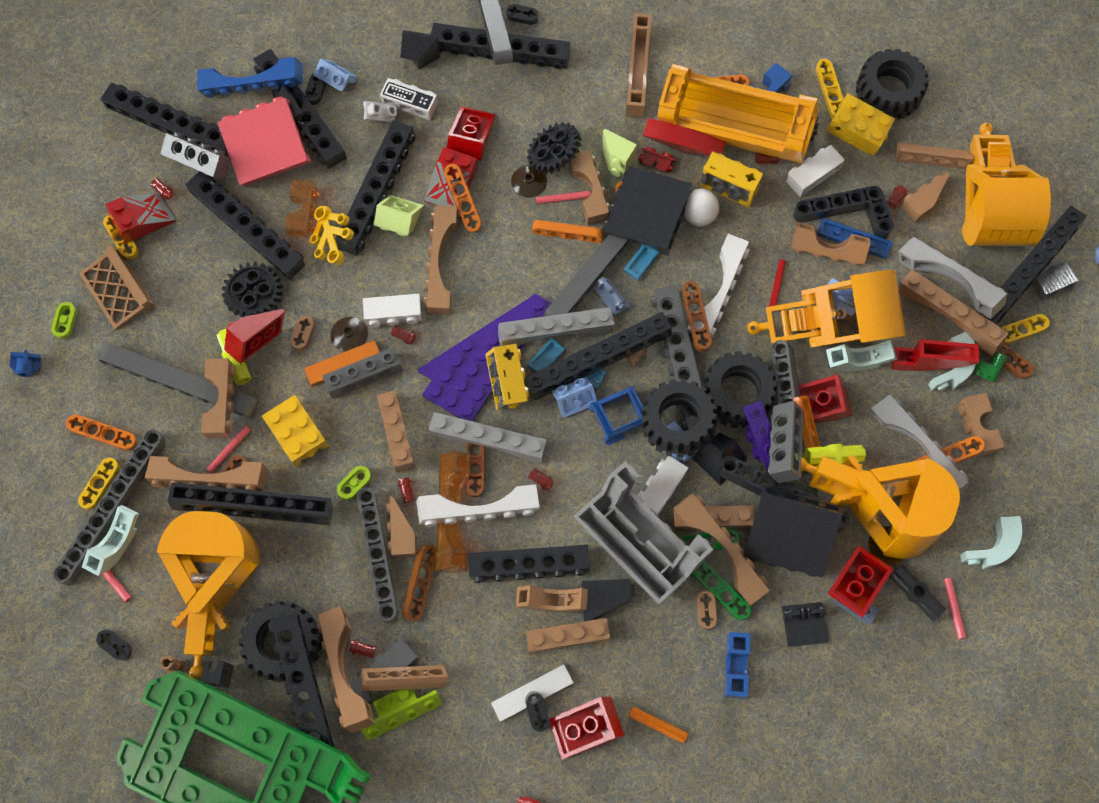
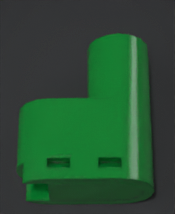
[974,352,1007,382]

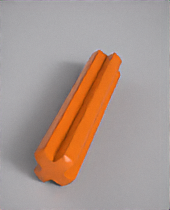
[629,707,688,743]

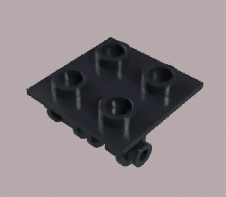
[781,602,828,647]

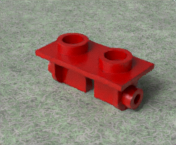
[638,146,676,173]

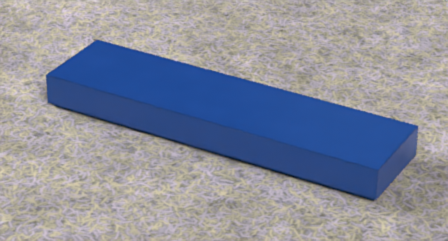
[817,218,893,259]

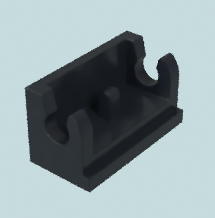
[199,660,234,688]

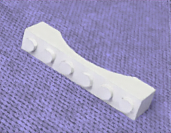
[687,234,750,343]
[417,484,540,527]

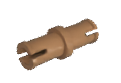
[159,656,184,673]

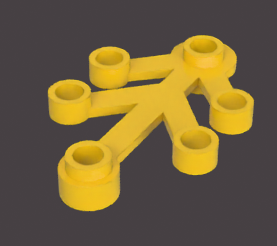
[310,206,354,265]

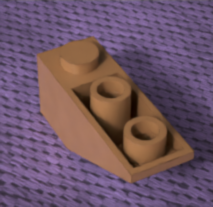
[901,172,950,223]
[386,496,417,558]

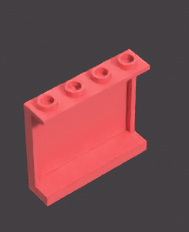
[217,97,311,186]

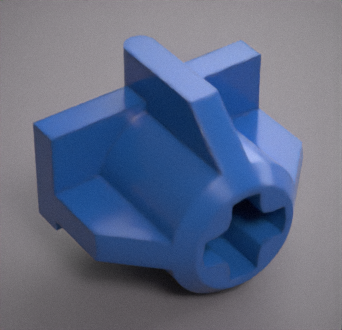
[9,350,41,377]

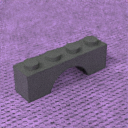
[349,638,419,704]

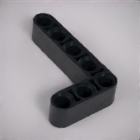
[793,186,894,239]

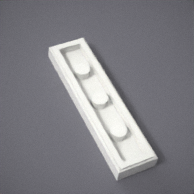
[491,665,573,722]

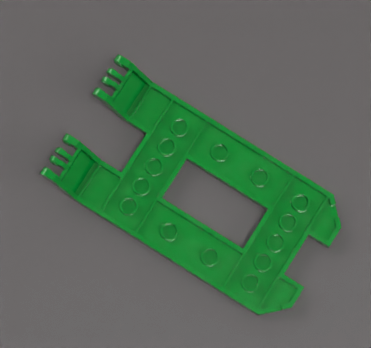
[116,670,371,803]

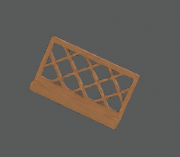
[79,245,156,330]

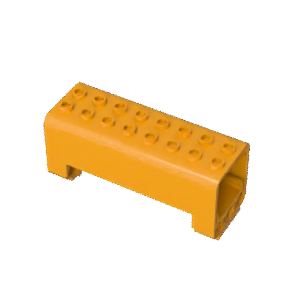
[658,64,818,164]

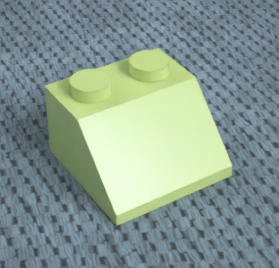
[602,129,637,177]
[374,195,424,236]

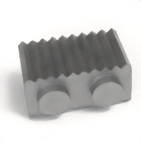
[1032,262,1079,300]

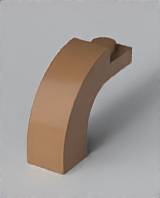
[516,585,588,613]

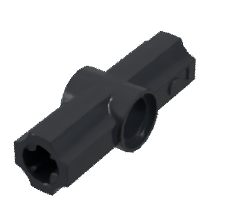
[889,564,946,621]

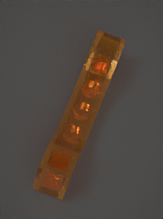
[435,450,470,573]

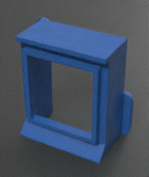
[589,386,643,445]

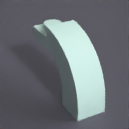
[928,332,976,391]
[826,340,897,372]
[82,505,139,576]
[960,516,1022,569]

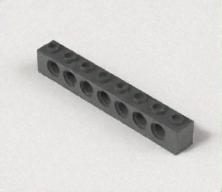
[651,285,702,431]

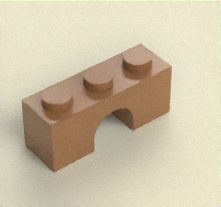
[958,393,1004,457]

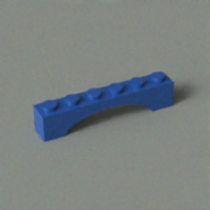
[197,57,303,98]

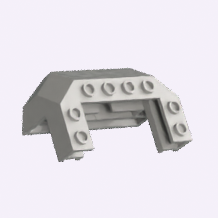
[573,461,713,605]

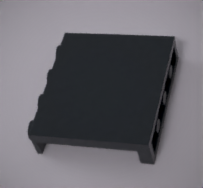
[603,166,693,256]
[743,485,843,577]

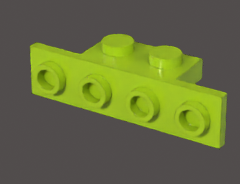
[361,689,443,741]

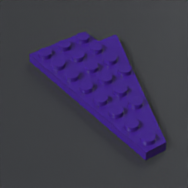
[418,294,551,422]

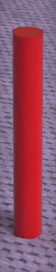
[769,259,786,307]

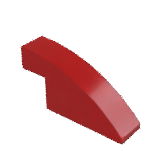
[643,119,726,158]
[891,339,979,371]

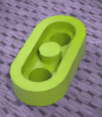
[51,302,77,339]
[337,466,371,501]

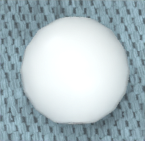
[684,188,719,227]

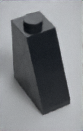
[581,579,635,622]

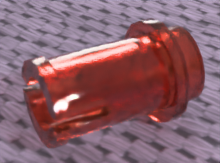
[755,152,779,165]
[151,178,174,200]
[886,185,907,209]
[391,325,416,344]
[528,468,554,491]
[397,478,415,504]
[349,639,377,659]

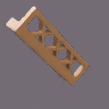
[895,142,973,169]
[361,665,448,691]

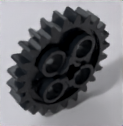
[527,122,582,175]
[221,261,283,318]

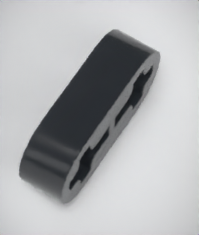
[506,4,538,25]
[305,73,326,105]
[96,630,132,661]
[525,691,550,732]

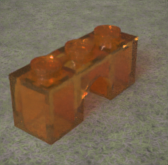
[285,180,319,238]

